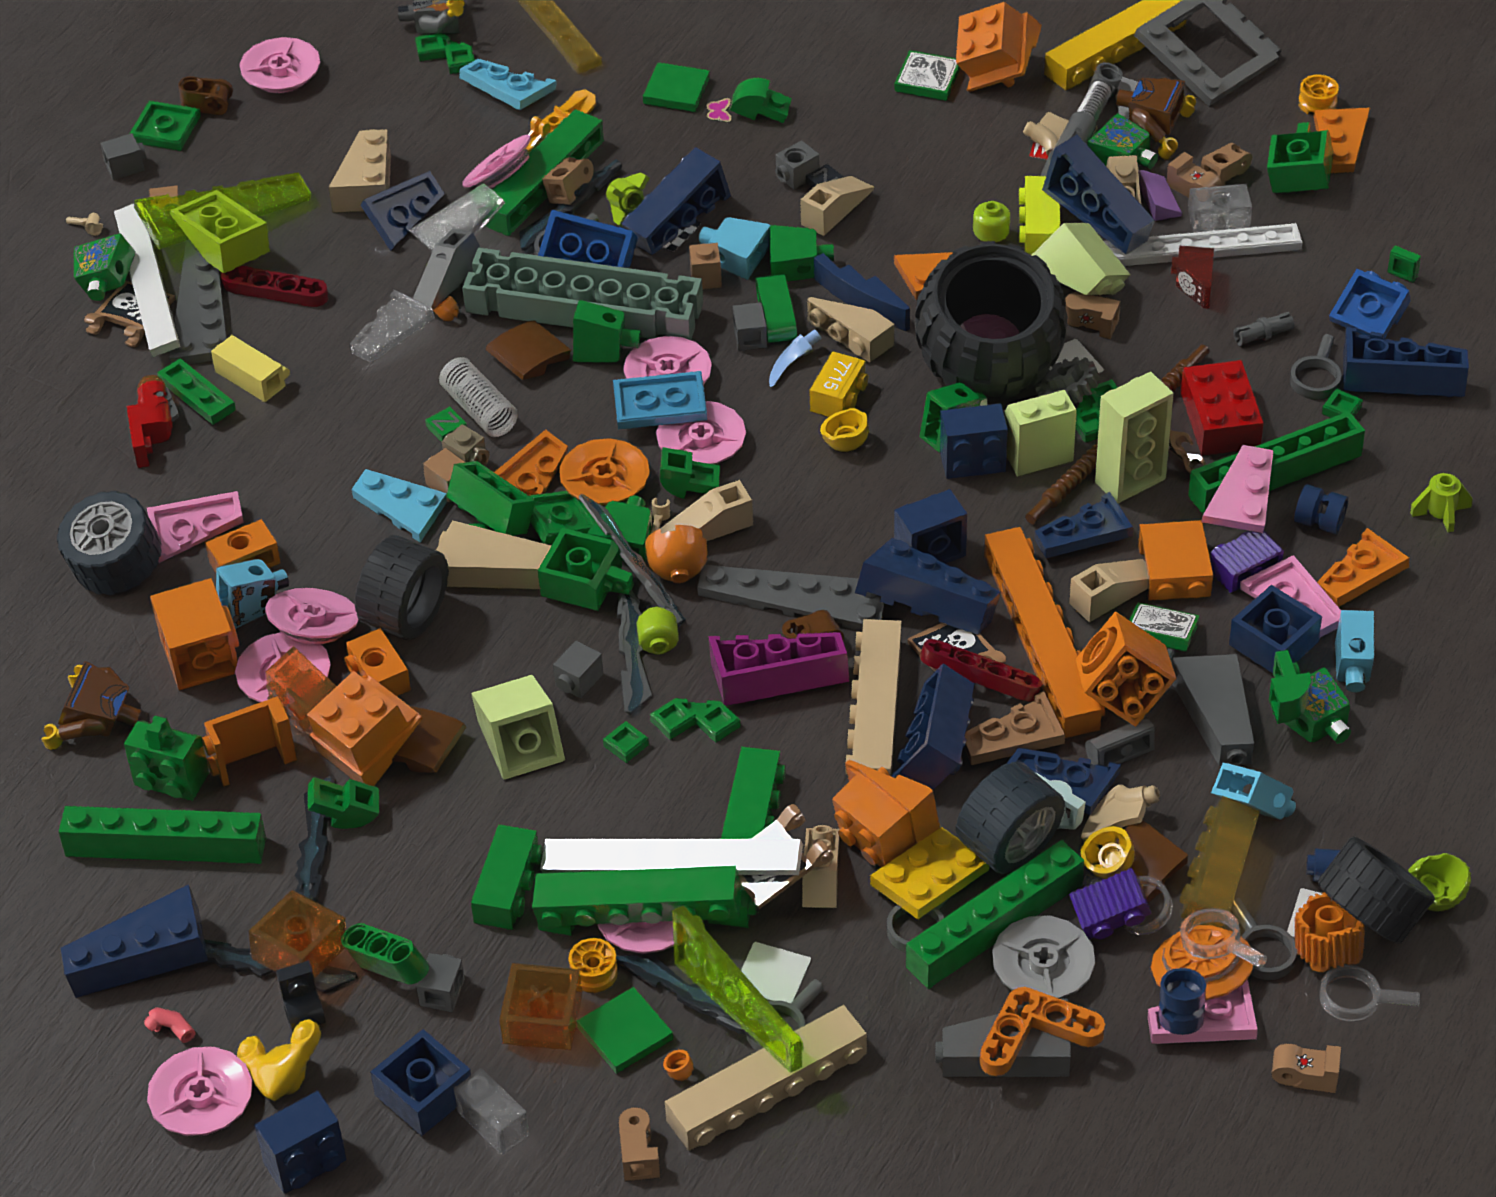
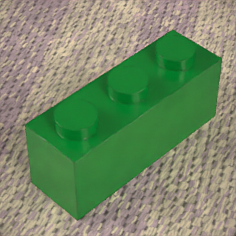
[446,461,535,536]
[471,824,543,930]

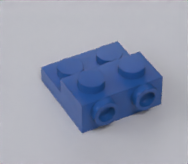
[1329,269,1411,339]

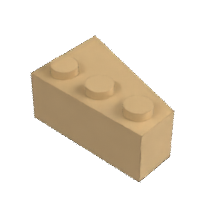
[329,129,391,213]

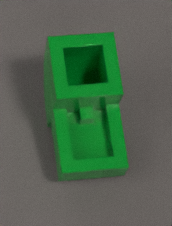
[729,78,792,123]
[660,447,720,499]
[1269,650,1311,724]
[308,777,379,829]

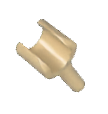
[66,213,103,236]
[651,498,670,534]

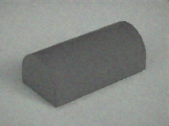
[1085,718,1155,767]

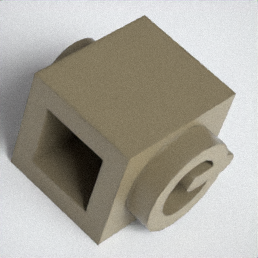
[442,424,490,467]

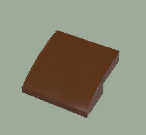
[486,320,571,380]
[392,706,467,773]
[1093,820,1188,903]

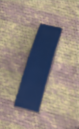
[814,254,910,331]

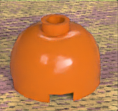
[645,525,708,583]

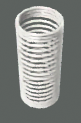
[439,357,518,437]

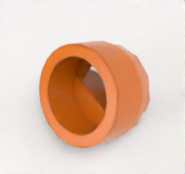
[433,296,459,321]
[663,1049,694,1081]

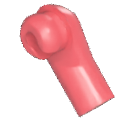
[144,1007,196,1043]

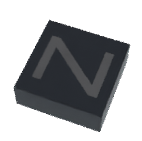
[806,164,845,188]

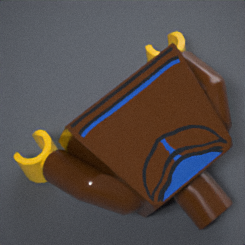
[1116,78,1196,159]
[41,661,141,750]

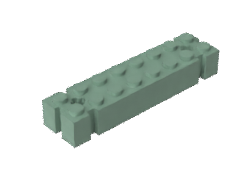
[462,247,704,340]

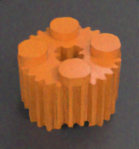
[1295,892,1364,972]

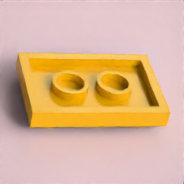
[870,827,989,919]

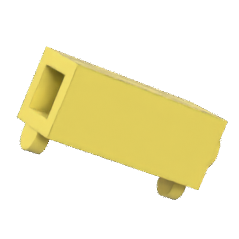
[211,335,290,402]

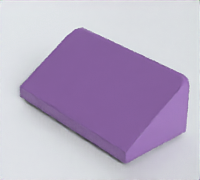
[1138,170,1182,221]

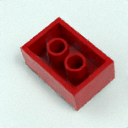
[1181,360,1263,456]

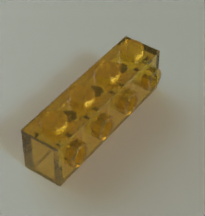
[1179,796,1259,928]

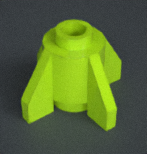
[606,172,650,227]
[1410,473,1473,532]

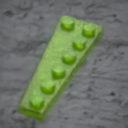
[134,172,311,250]
[672,906,804,1073]

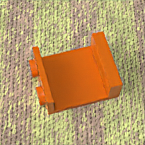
[1138,520,1213,600]
[202,696,297,786]

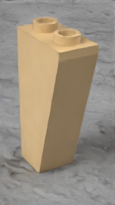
[436,520,551,589]

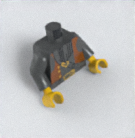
[398,0,465,34]

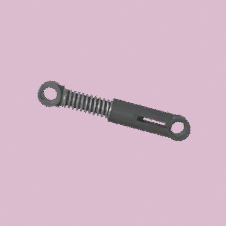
[1041,63,1123,176]

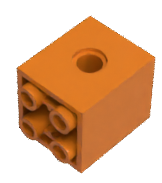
[150,578,239,690]
[1076,611,1176,727]

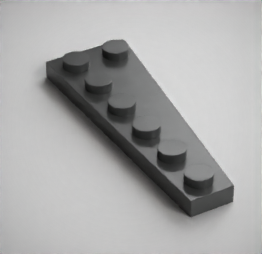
[170,238,227,364]
[698,565,885,632]

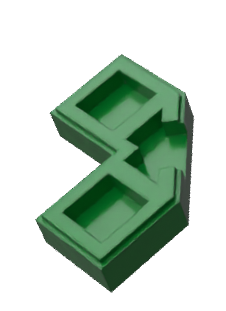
[415,33,475,74]
[1075,380,1118,443]
[650,698,741,743]

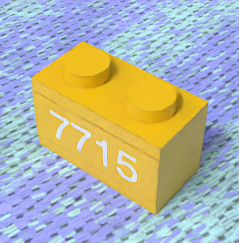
[810,351,869,417]

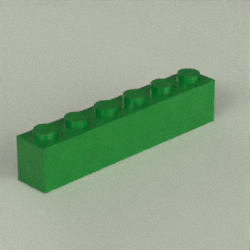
[478,109,604,236]
[1188,411,1365,514]
[708,746,786,928]
[58,806,266,864]
[906,840,1084,989]
[532,865,742,928]

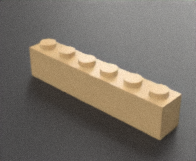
[845,619,901,776]
[665,1005,867,1151]

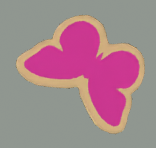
[707,98,732,122]

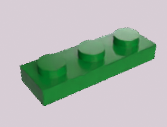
[157,358,236,425]

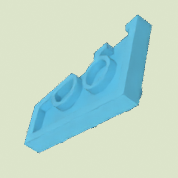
[460,59,556,110]
[352,469,448,542]

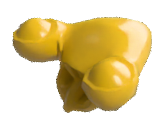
[237,1019,321,1101]

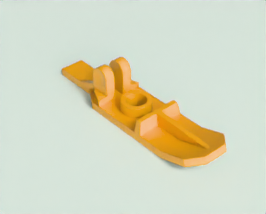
[524,89,597,153]

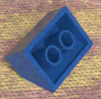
[538,209,638,268]

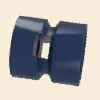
[1294,484,1349,535]
[1158,968,1206,1035]

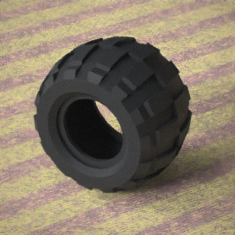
[915,241,1068,400]

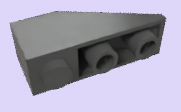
[411,228,480,311]

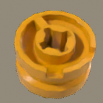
[1298,75,1339,114]
[568,938,618,993]

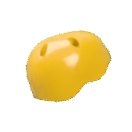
[820,408,869,452]
[1081,826,1135,879]

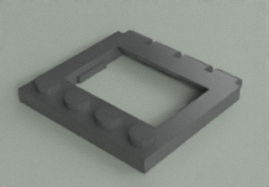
[1134,0,1282,106]

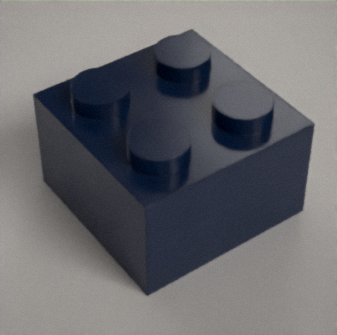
[940,404,1008,479]
[894,489,967,564]
[1229,584,1322,673]
[370,1029,474,1136]
[255,1091,347,1194]

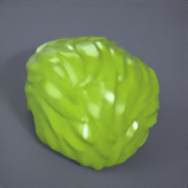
[1408,853,1471,911]

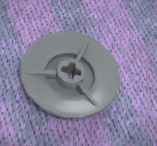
[992,916,1095,999]

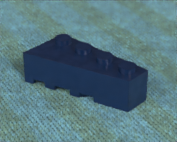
[1042,135,1155,254]
[621,147,731,255]
[1343,327,1469,397]
[855,538,1001,635]
[891,663,974,790]
[61,884,208,998]

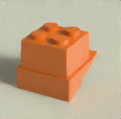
[956,2,1041,92]
[307,671,423,786]
[832,760,940,868]

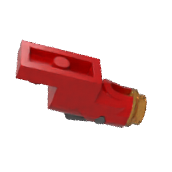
[126,375,179,468]

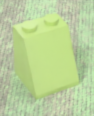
[1032,223,1130,295]
[1004,390,1076,476]
[471,675,565,780]

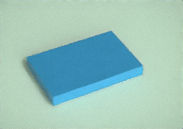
[613,371,707,429]

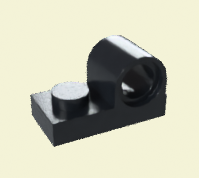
[275,960,326,1033]

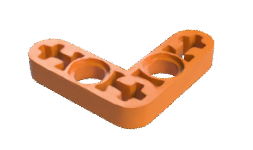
[980,987,1105,1076]

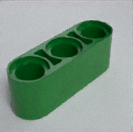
[756,274,797,343]
[341,923,429,985]

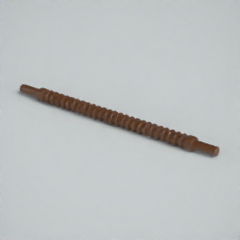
[1025,344,1210,524]

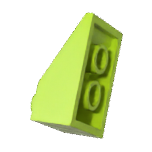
[170,190,270,273]

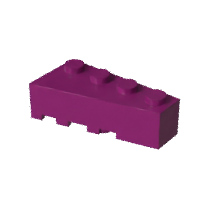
[708,632,849,706]

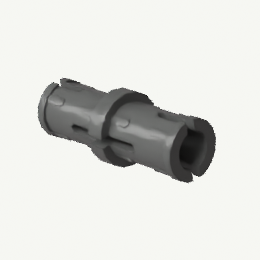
[1233,312,1295,346]

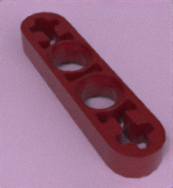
[221,266,329,307]
[920,639,1042,701]

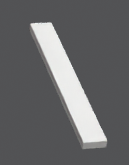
[114,201,180,357]
[1104,223,1302,266]
[540,839,803,875]

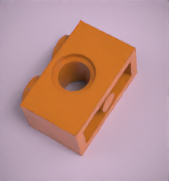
[205,519,281,573]
[345,628,411,696]

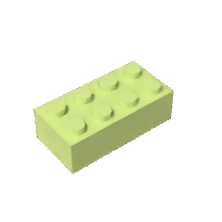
[1095,371,1173,503]

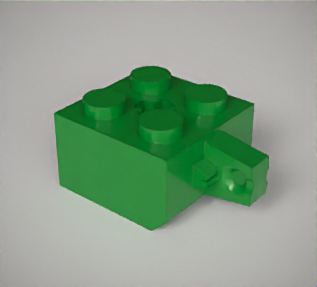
[1267,122,1333,193]
[537,528,634,611]
[124,715,210,801]

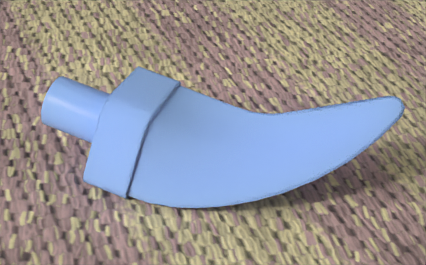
[769,329,822,387]

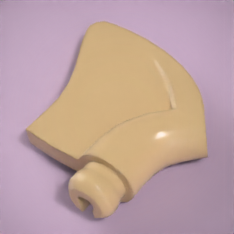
[1023,112,1098,156]
[1081,785,1160,843]

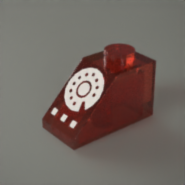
[1171,245,1214,309]

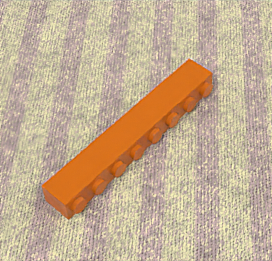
[984,527,1105,738]

